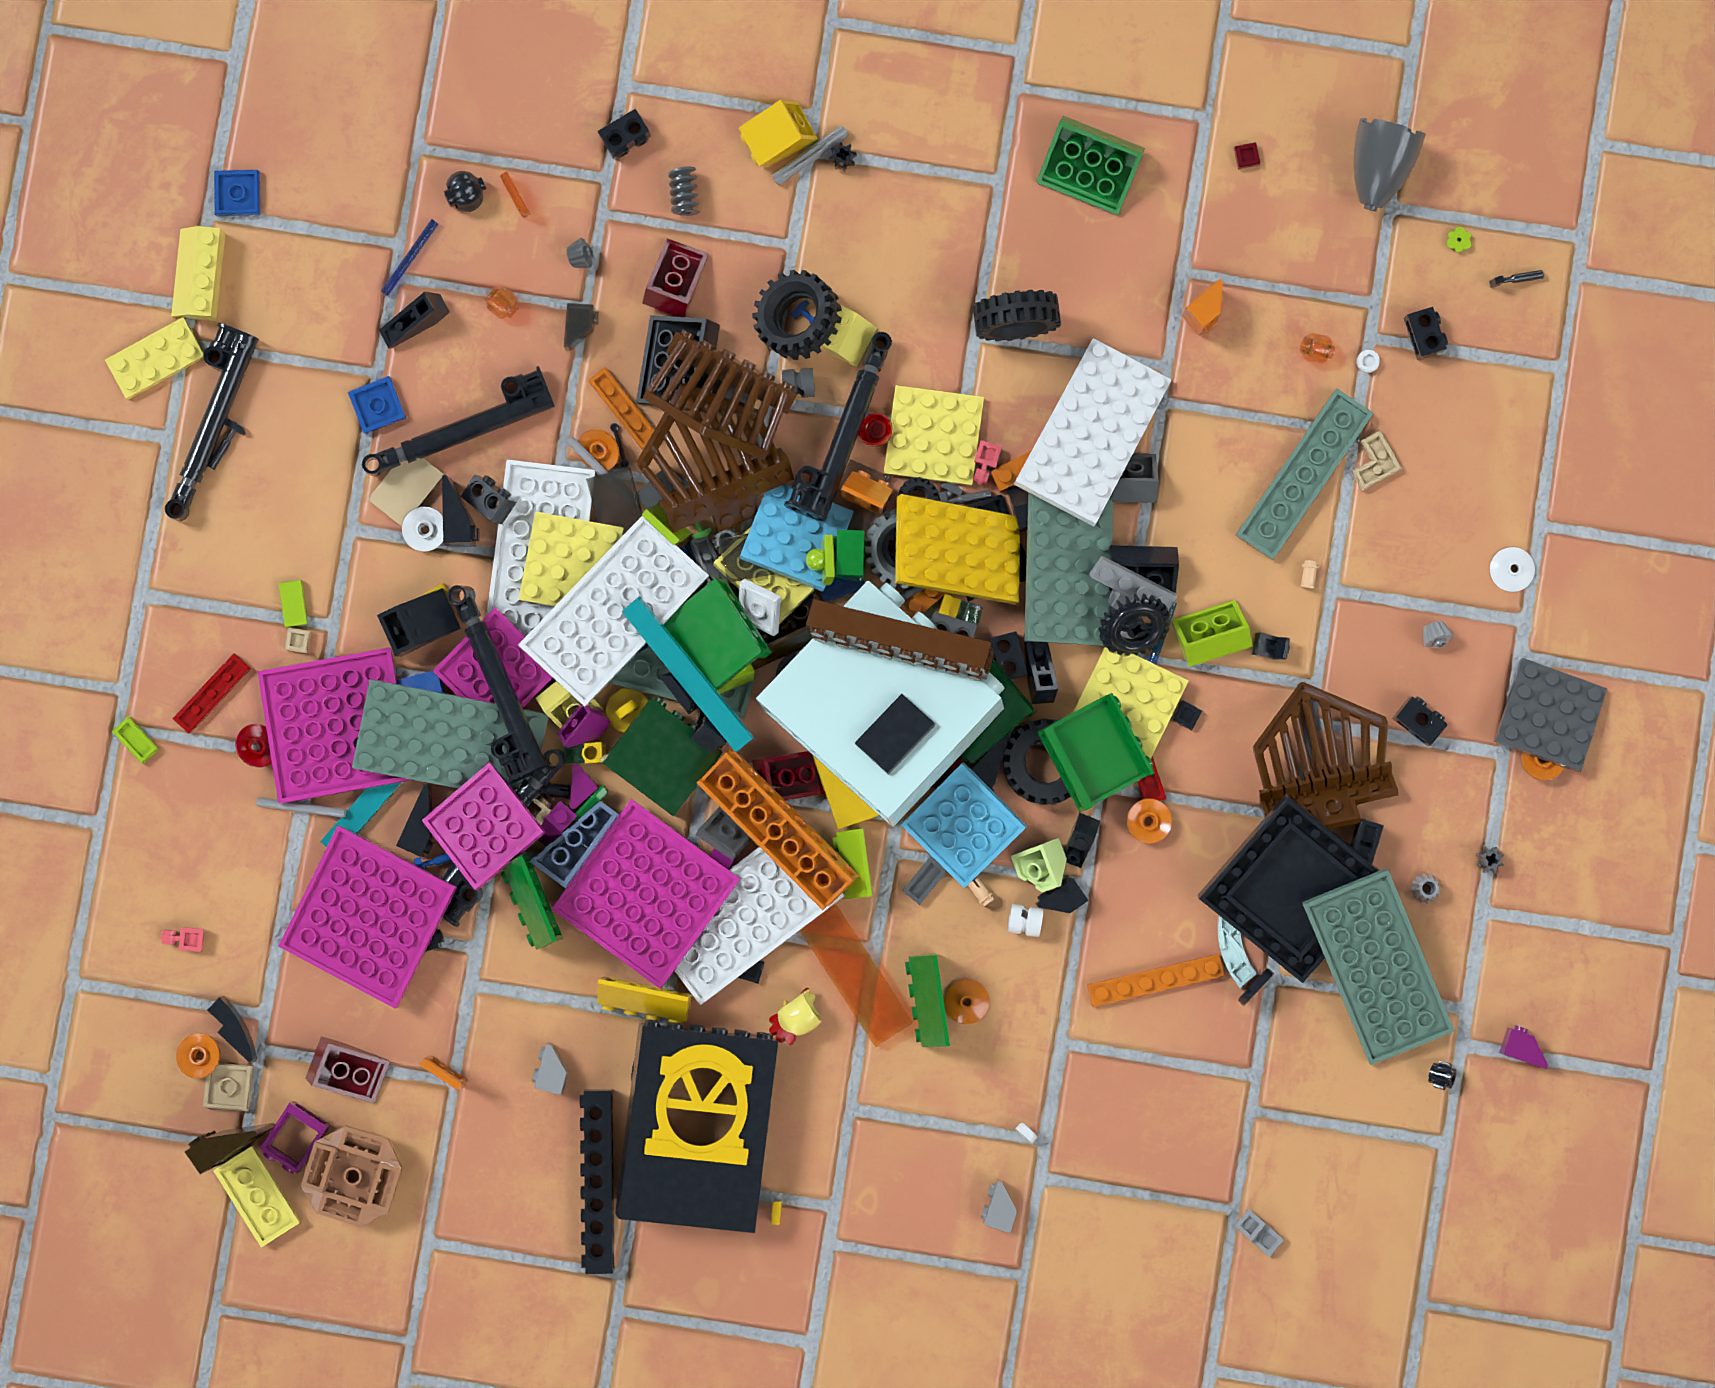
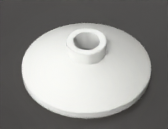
[402,507,443,552]
[1490,547,1535,592]

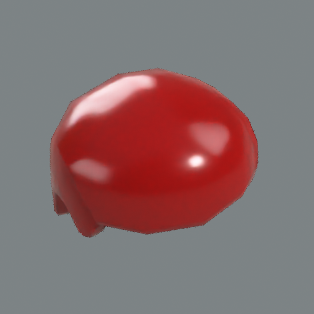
[858,412,893,447]

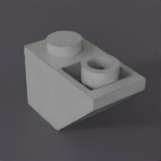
[532,1043,569,1095]
[981,1179,1017,1233]

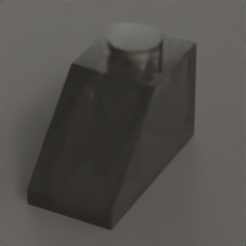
[564,303,599,351]

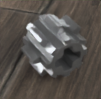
[1475,846,1504,873]

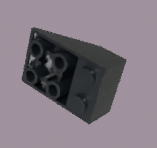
[377,588,461,657]

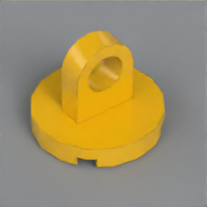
[606,688,648,732]

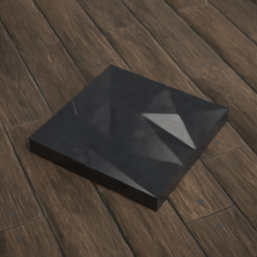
[1198,793,1380,983]

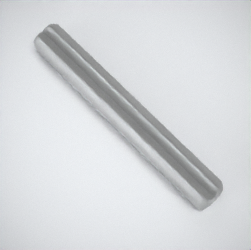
[772,126,848,185]

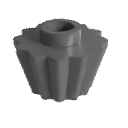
[566,238,594,268]

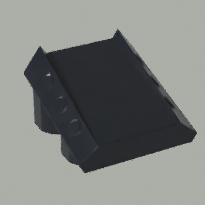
[660,672,699,715]

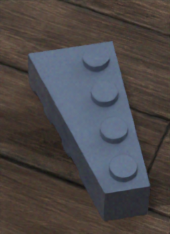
[530,801,620,888]

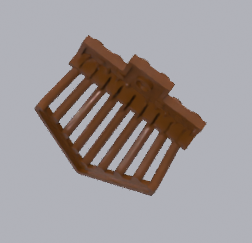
[643,329,798,460]
[636,383,795,533]
[1253,682,1398,829]

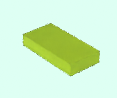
[279,580,308,628]
[111,716,160,764]

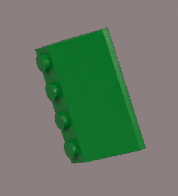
[1036,116,1145,215]
[501,855,563,950]
[905,953,950,1047]

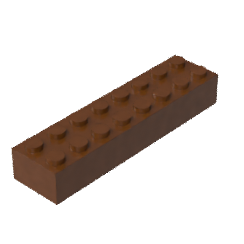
[806,599,994,681]

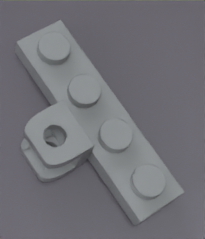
[1089,556,1177,610]

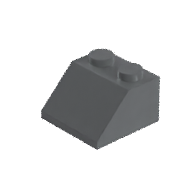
[1111,454,1159,503]

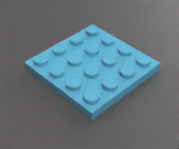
[739,484,854,591]
[901,762,1027,888]

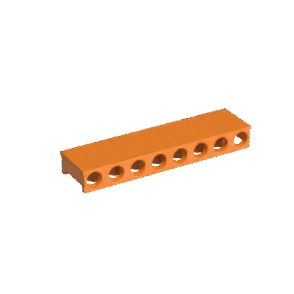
[697,747,859,910]

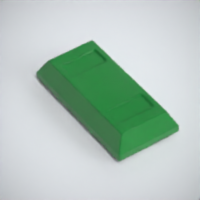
[574,785,609,821]

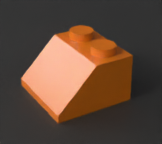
[1181,279,1223,335]

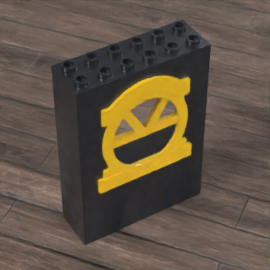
[615,1019,778,1233]

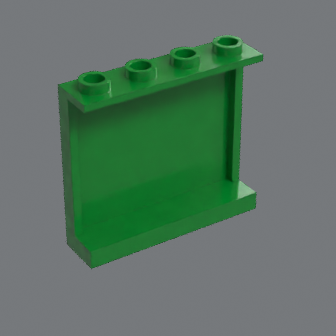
[664,578,772,690]
[1037,693,1154,812]

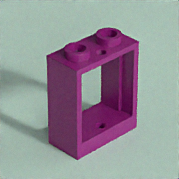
[260,1101,331,1174]

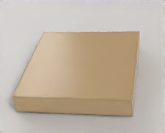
[203,1063,254,1111]

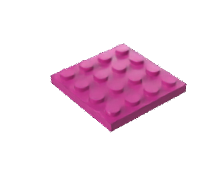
[433,607,553,708]
[422,762,546,891]

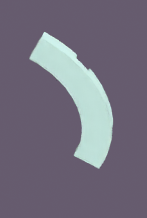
[1218,916,1257,989]

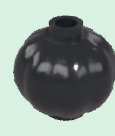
[443,171,486,212]

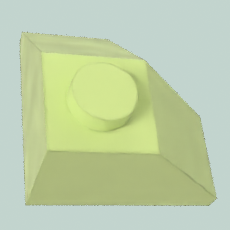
[1011,838,1067,892]

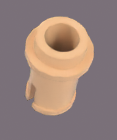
[1300,560,1320,589]
[967,877,994,907]

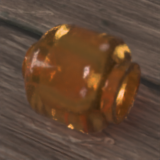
[485,286,518,319]
[1300,333,1335,364]

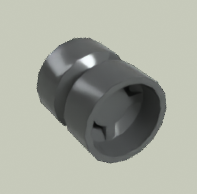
[782,368,815,398]

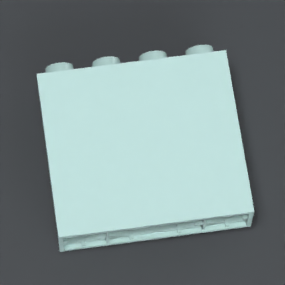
[756,581,1005,827]

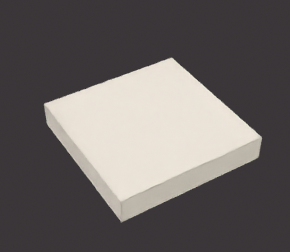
[739,579,781,636]

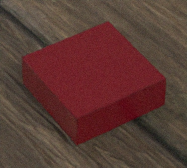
[1234,142,1261,170]

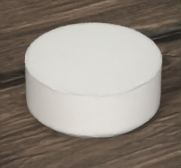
[1356,350,1380,373]
[1015,1123,1037,1144]

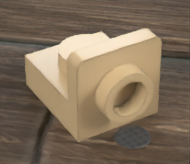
[532,797,552,826]

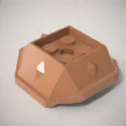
[301,1125,403,1227]

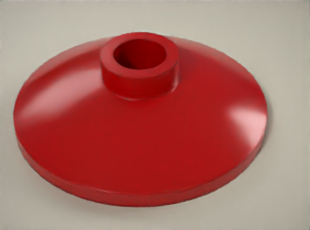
[235,724,272,768]

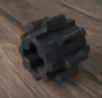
[829,142,857,171]
[1428,1061,1457,1090]

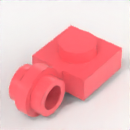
[973,440,1002,485]
[160,927,205,952]

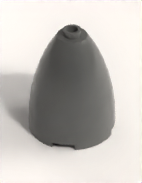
[1353,118,1426,212]

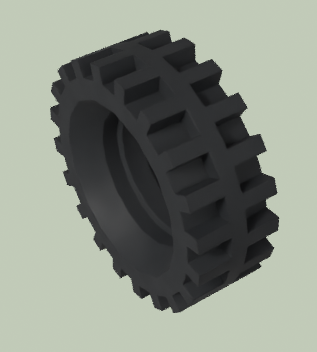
[752,270,842,360]
[973,290,1061,341]
[1003,719,1071,805]

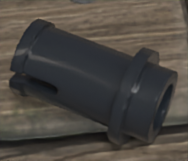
[541,781,570,799]

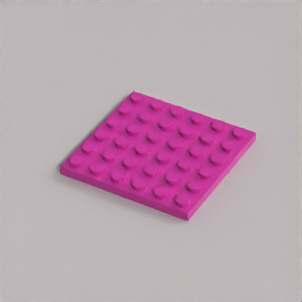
[258,647,412,804]
[552,799,741,989]
[279,825,457,1009]

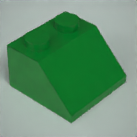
[833,530,865,582]

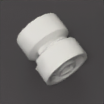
[1007,904,1043,937]

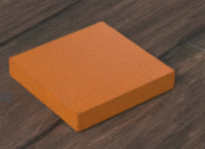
[420,1056,468,1090]

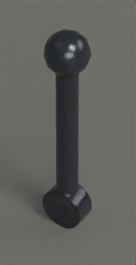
[610,423,629,468]

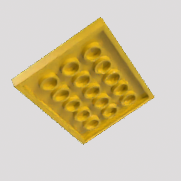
[895,494,1020,604]

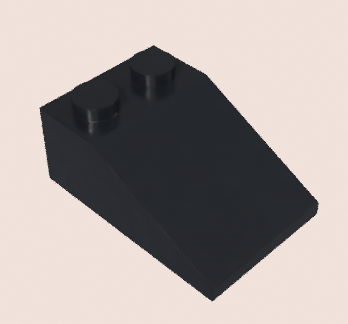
[442,475,480,548]

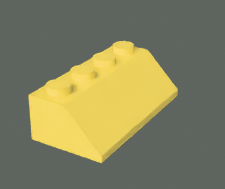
[171,226,226,321]

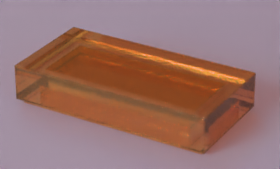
[500,171,531,218]

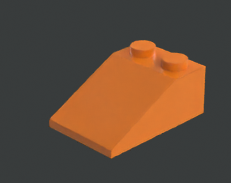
[841,470,893,516]

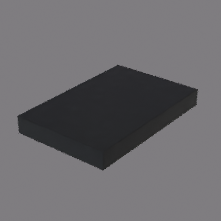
[855,693,935,775]

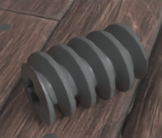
[668,166,700,216]

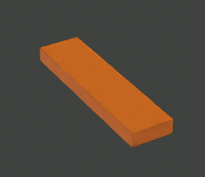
[588,367,655,450]

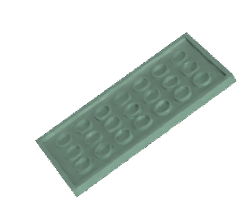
[1025,492,1113,646]
[352,679,548,790]
[1302,868,1455,1065]

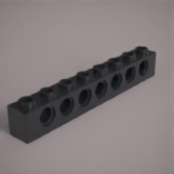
[580,1089,615,1274]

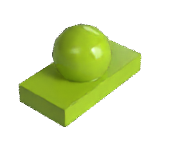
[806,535,835,585]

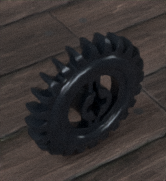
[1098,593,1171,656]

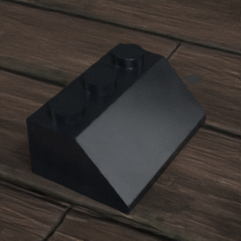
[1109,545,1179,593]

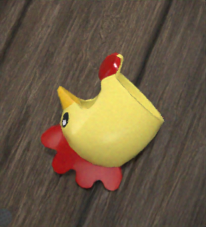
[769,988,822,1046]

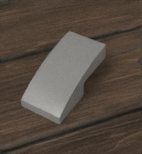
[1234,1209,1284,1257]

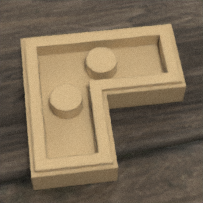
[1351,430,1402,491]

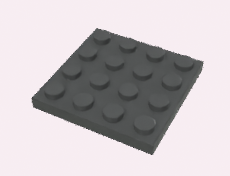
[1494,658,1607,773]

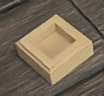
[284,628,312,654]

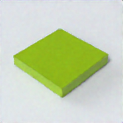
[642,504,692,545]

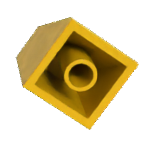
[739,99,819,167]

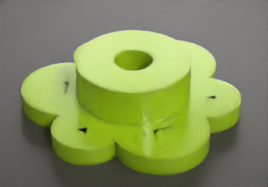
[1447,227,1471,253]

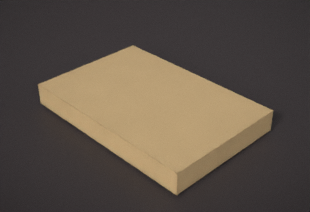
[368,458,444,526]

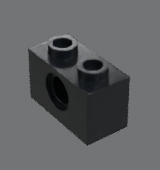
[1392,696,1448,746]

